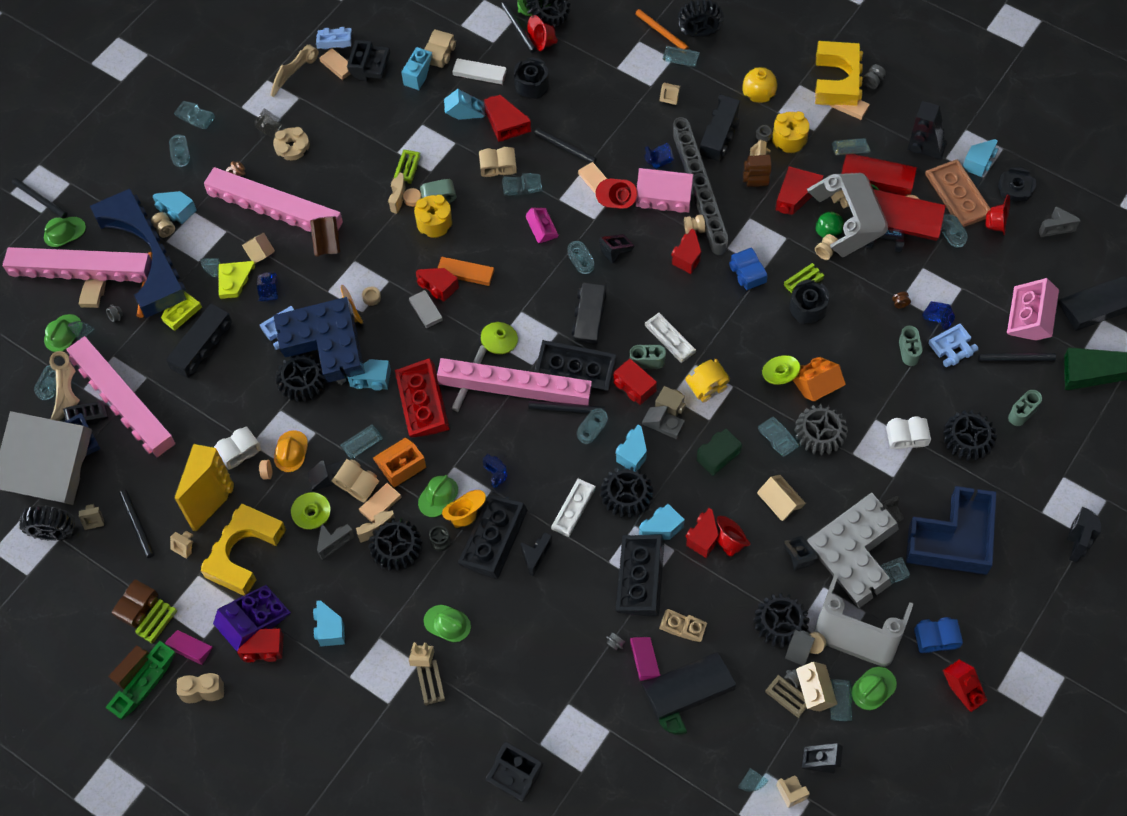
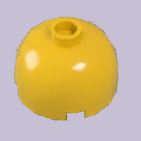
[742,67,777,103]

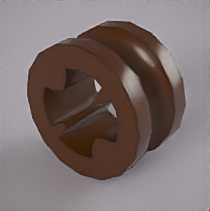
[892,291,911,308]

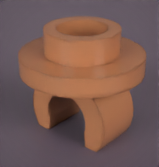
[226,161,245,176]

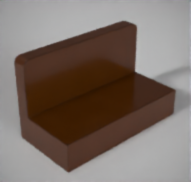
[310,216,340,256]
[108,645,149,690]

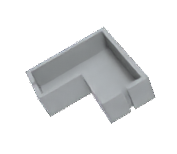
[807,492,899,609]

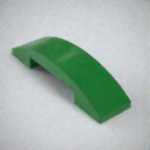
[105,640,176,720]

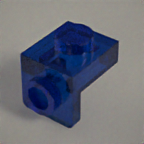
[644,143,674,169]
[257,272,278,301]
[922,301,955,330]
[483,454,507,488]

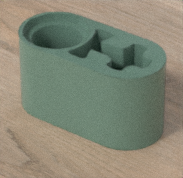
[420,179,457,203]
[899,326,922,366]
[630,345,666,369]
[1008,390,1042,426]

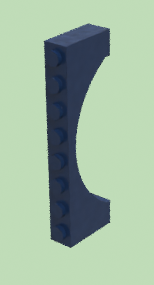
[90,189,187,318]

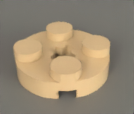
[273,127,309,160]

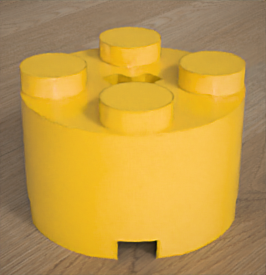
[772,111,810,153]
[414,195,452,238]
[685,359,730,403]

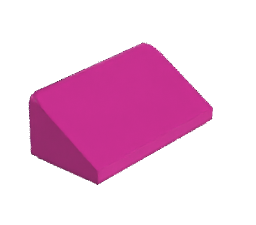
[526,208,559,243]
[165,630,213,665]
[630,637,660,681]

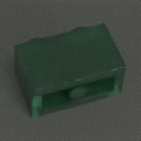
[697,429,742,476]

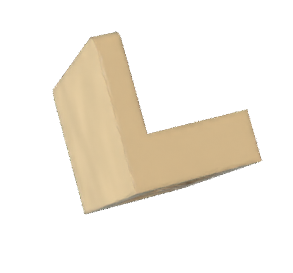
[757,475,806,521]

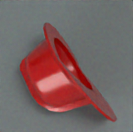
[527,15,558,51]
[595,179,637,209]
[986,194,1010,235]
[716,515,751,556]

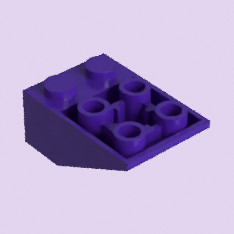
[213,585,291,652]

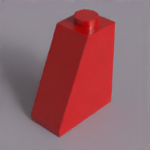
[484,95,531,142]
[776,166,823,215]

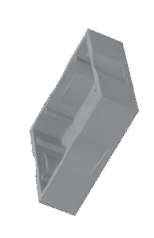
[0,411,92,505]

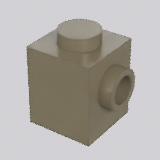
[655,386,686,417]

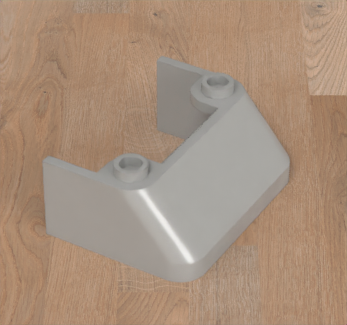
[807,173,888,257]
[814,574,913,667]

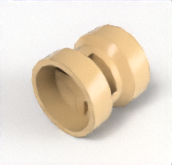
[151,212,175,237]
[684,215,705,234]
[815,234,838,260]

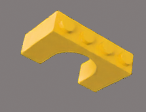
[815,41,863,106]
[201,504,286,596]

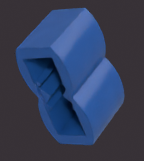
[729,248,767,290]
[914,617,963,653]

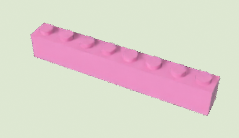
[204,167,343,232]
[2,247,152,283]
[66,336,175,458]
[437,358,592,405]

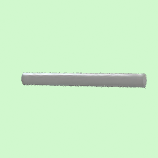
[451,345,487,412]

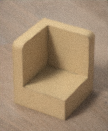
[242,233,275,263]
[776,776,809,808]

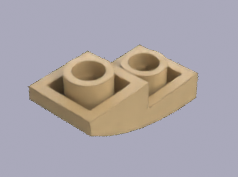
[388,172,405,214]
[356,510,395,543]
[659,609,707,642]

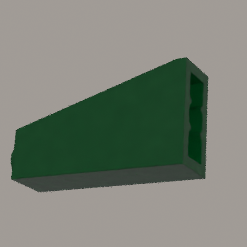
[1064,347,1127,390]

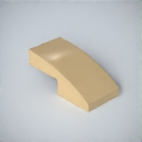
[78,279,106,308]

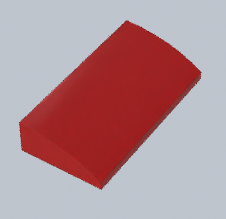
[841,153,917,196]
[873,189,945,241]
[395,358,450,437]

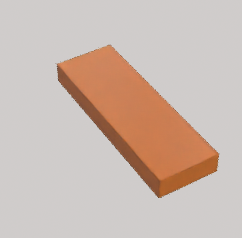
[438,257,494,286]

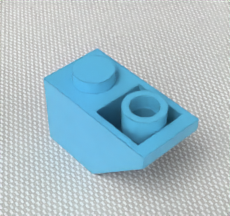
[401,47,432,90]
[444,89,485,120]
[963,139,998,177]
[153,191,197,224]
[348,359,391,390]
[615,425,647,472]
[639,504,685,540]
[313,601,345,646]

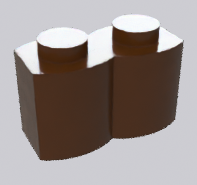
[743,155,771,187]
[112,579,158,628]

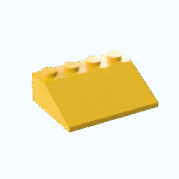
[175,444,234,531]

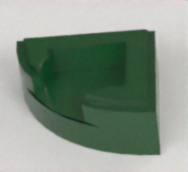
[659,712,687,735]

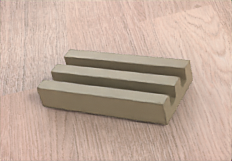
[416,660,445,705]
[765,675,807,718]

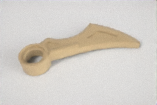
[270,44,318,97]
[49,351,80,421]

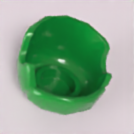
[815,211,845,238]

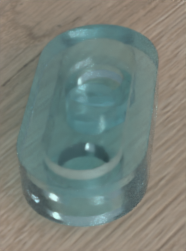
[169,135,190,167]
[941,214,968,247]
[567,241,594,274]
[34,365,58,400]
[577,408,608,444]

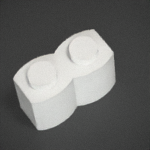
[886,416,931,449]
[214,427,261,470]

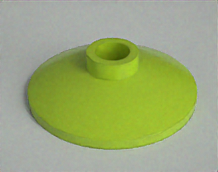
[481,322,518,354]
[762,355,800,385]
[291,492,331,529]

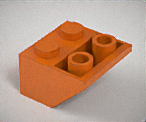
[793,357,846,401]
[373,438,427,488]

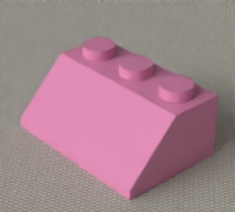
[636,168,693,213]
[1007,278,1059,341]

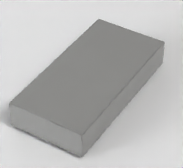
[409,290,443,329]

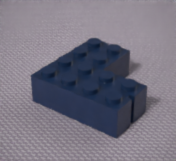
[273,297,365,383]
[906,486,996,575]

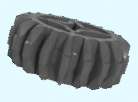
[795,404,848,456]

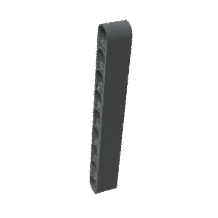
[673,117,728,255]

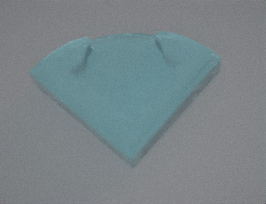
[200,258,220,277]
[68,321,95,340]
[739,768,768,791]

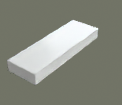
[452,58,507,84]
[645,313,696,363]
[551,478,595,537]

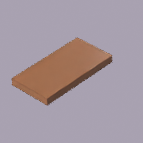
[925,159,990,229]

